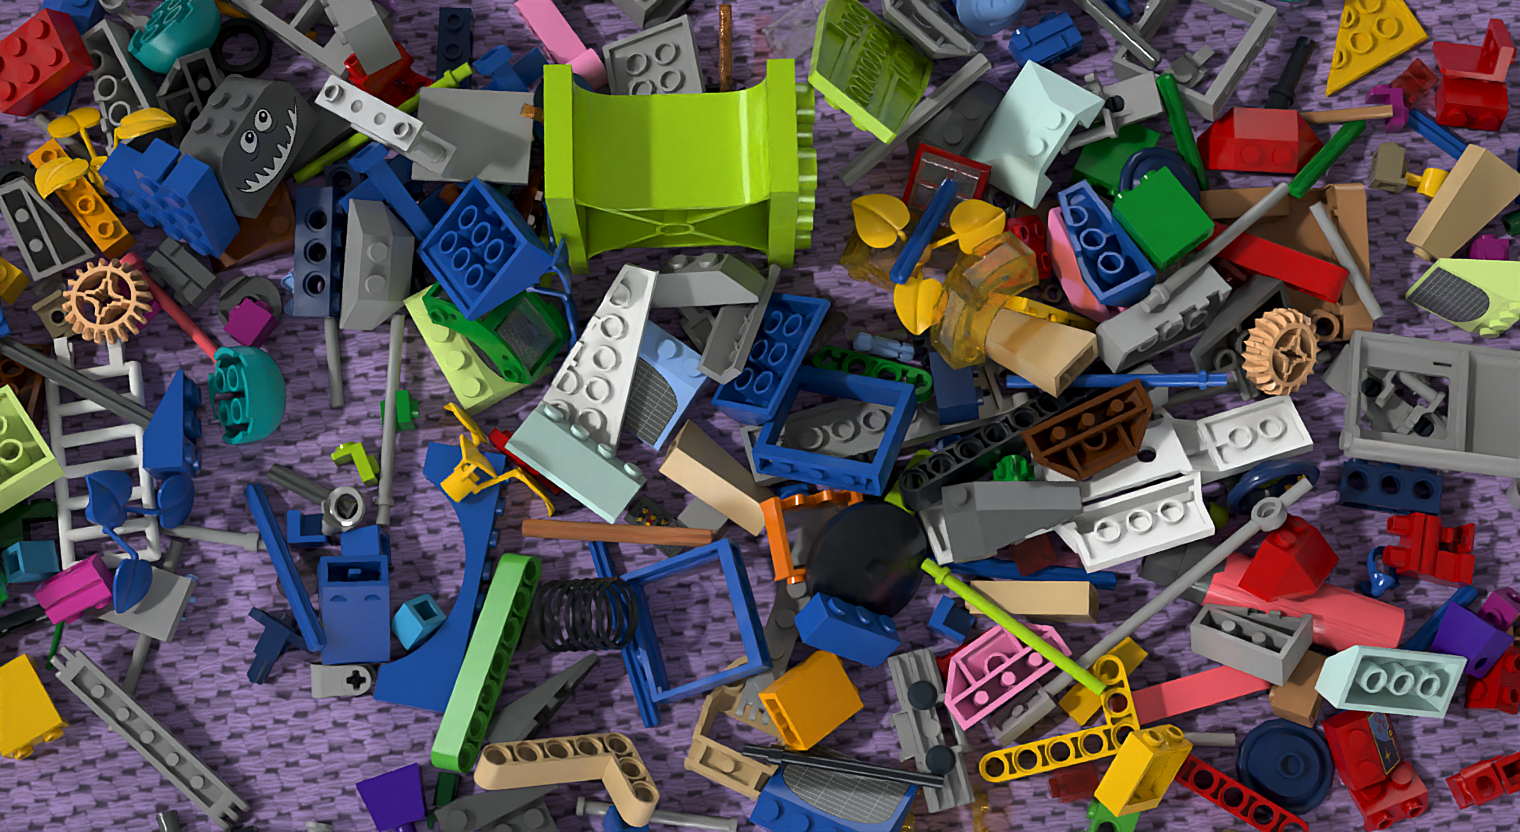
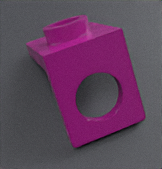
[1477,587,1520,632]

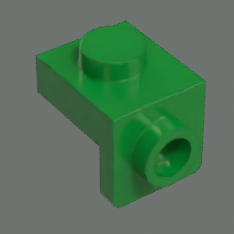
[380,390,420,432]

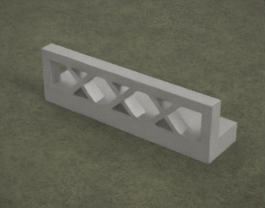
[697,263,781,385]

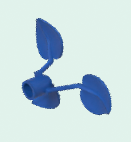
[526,202,578,348]
[85,470,195,614]

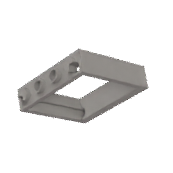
[1111,0,1278,122]

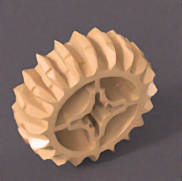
[62,258,153,345]
[1241,308,1321,396]

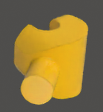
[1405,168,1449,200]

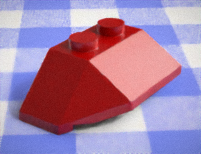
[1196,107,1324,175]
[1238,513,1339,603]

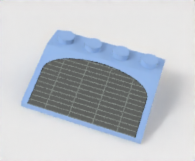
[553,306,712,452]

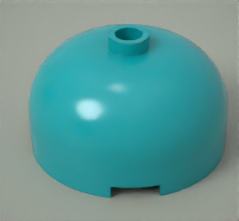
[128,0,221,74]
[208,345,286,445]

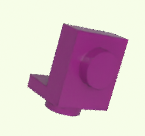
[1364,84,1409,134]

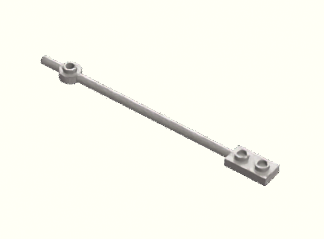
[986,477,1313,747]

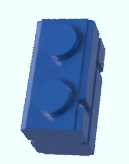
[1008,11,1084,70]

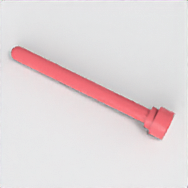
[120,251,219,363]

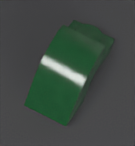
[0,498,58,554]

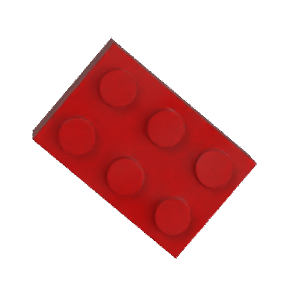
[0,8,95,117]

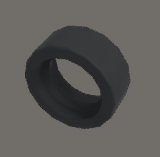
[209,17,272,78]

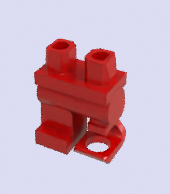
[344,40,435,116]
[1382,512,1476,589]
[1445,751,1520,810]

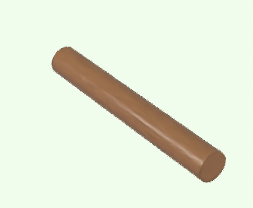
[1299,104,1393,125]

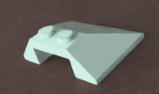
[965,60,1106,209]

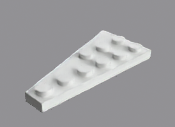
[537,263,659,456]

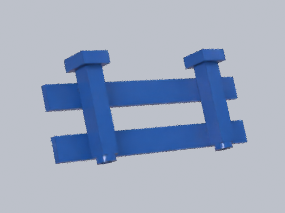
[338,45,549,244]

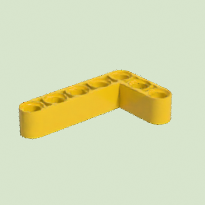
[979,655,1141,783]

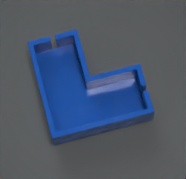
[97,138,241,259]

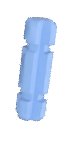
[853,332,915,362]

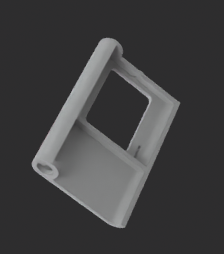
[1339,330,1520,479]

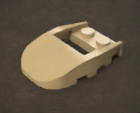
[684,656,790,801]

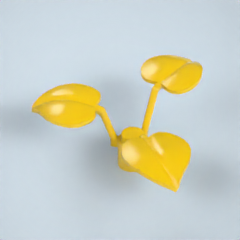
[35,107,178,199]
[851,194,1005,335]
[440,402,555,517]

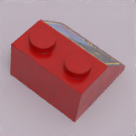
[1321,710,1404,791]

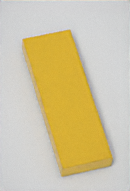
[1057,636,1148,727]

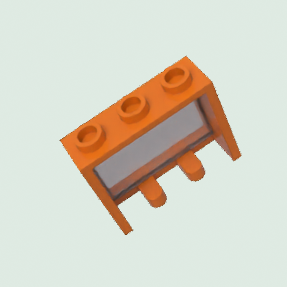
[759,489,863,585]

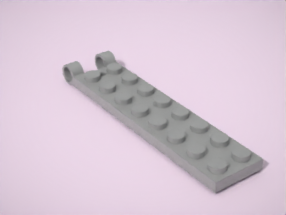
[739,359,1032,487]

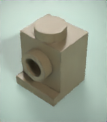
[1368,142,1408,194]
[31,289,76,339]

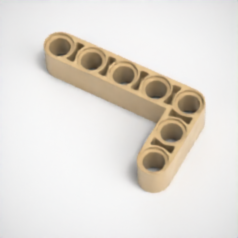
[473,732,660,827]

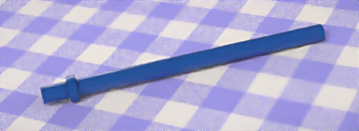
[1007,370,1227,390]

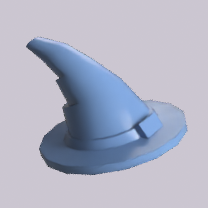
[956,0,1028,36]

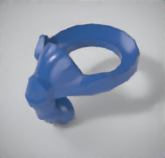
[1359,546,1401,598]

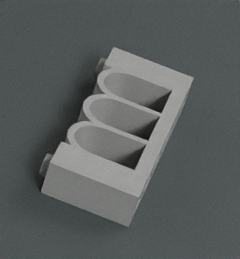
[223,0,394,84]

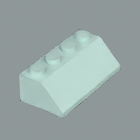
[505,404,648,524]
[1315,645,1467,718]

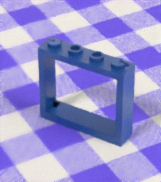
[752,365,917,497]
[620,538,774,705]

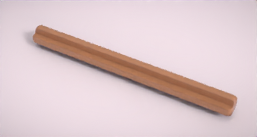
[521,519,714,547]

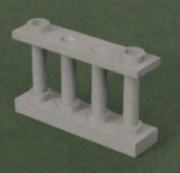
[315,74,463,179]

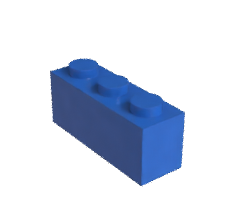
[794,592,901,669]

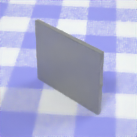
[411,87,535,186]

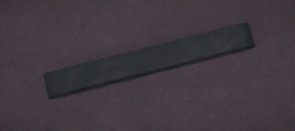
[898,359,1147,511]

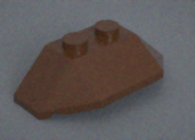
[1021,378,1154,482]

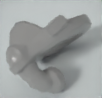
[321,485,366,537]

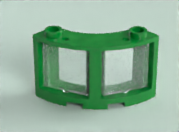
[422,280,572,385]

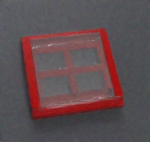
[902,142,992,234]

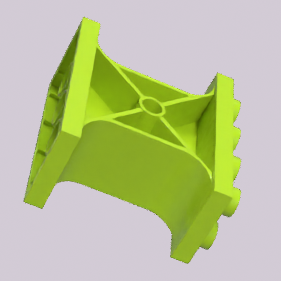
[543,58,817,275]

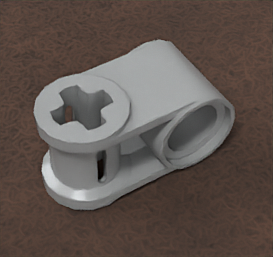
[310,661,377,698]

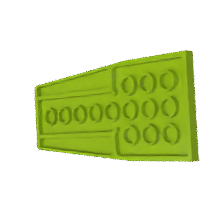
[808,0,934,145]

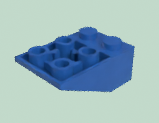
[142,369,202,480]
[316,555,390,665]

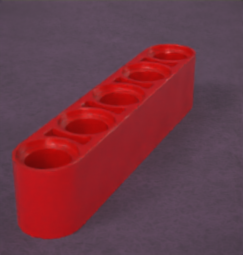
[1192,221,1350,304]
[1173,752,1309,832]

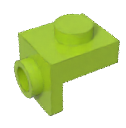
[331,441,380,488]

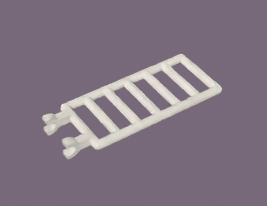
[45,336,161,570]

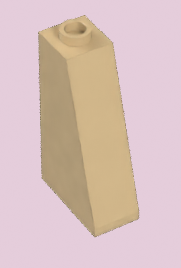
[1405,144,1520,262]
[963,303,1098,398]
[659,419,777,536]
[965,581,1099,624]

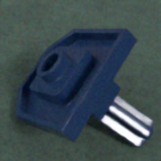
[247,606,314,685]

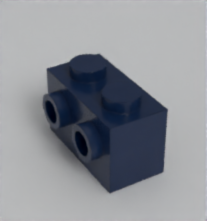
[928,347,984,425]

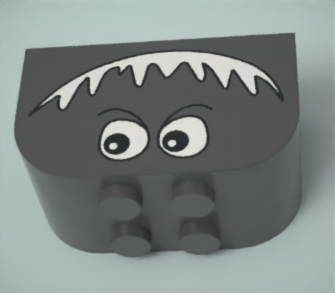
[177,77,320,219]

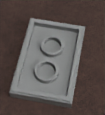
[84,551,196,644]

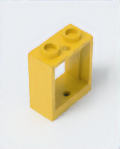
[1094,724,1194,817]

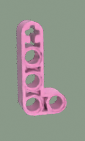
[514,0,608,92]

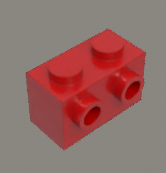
[1435,75,1509,132]

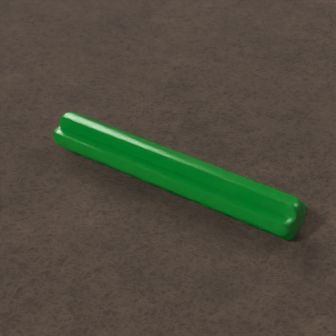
[1156,73,1209,191]
[1288,120,1366,199]

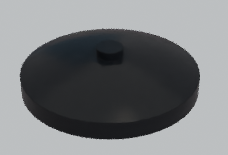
[805,500,927,618]

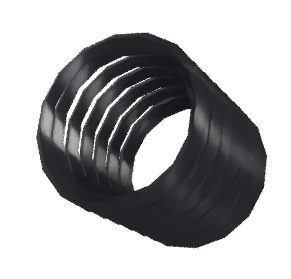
[533,576,639,653]

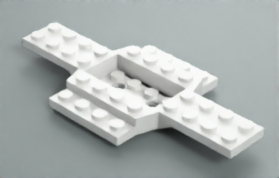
[918,395,1314,574]

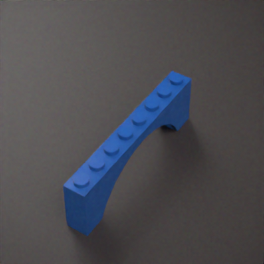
[373,441,513,715]

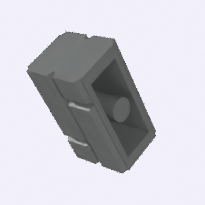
[145,237,223,311]

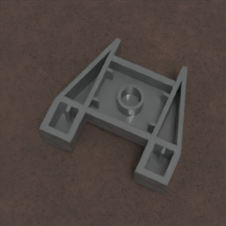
[434,784,559,832]

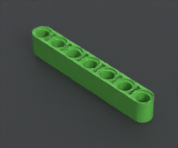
[431,553,542,773]

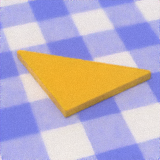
[1325,0,1429,97]
[983,290,1100,334]

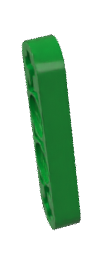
[812,345,933,403]

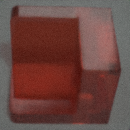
[1388,58,1439,109]
[1008,533,1058,577]

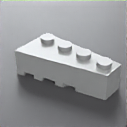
[80,19,171,157]

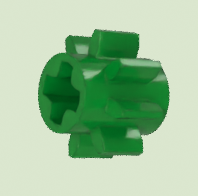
[993,455,1035,481]

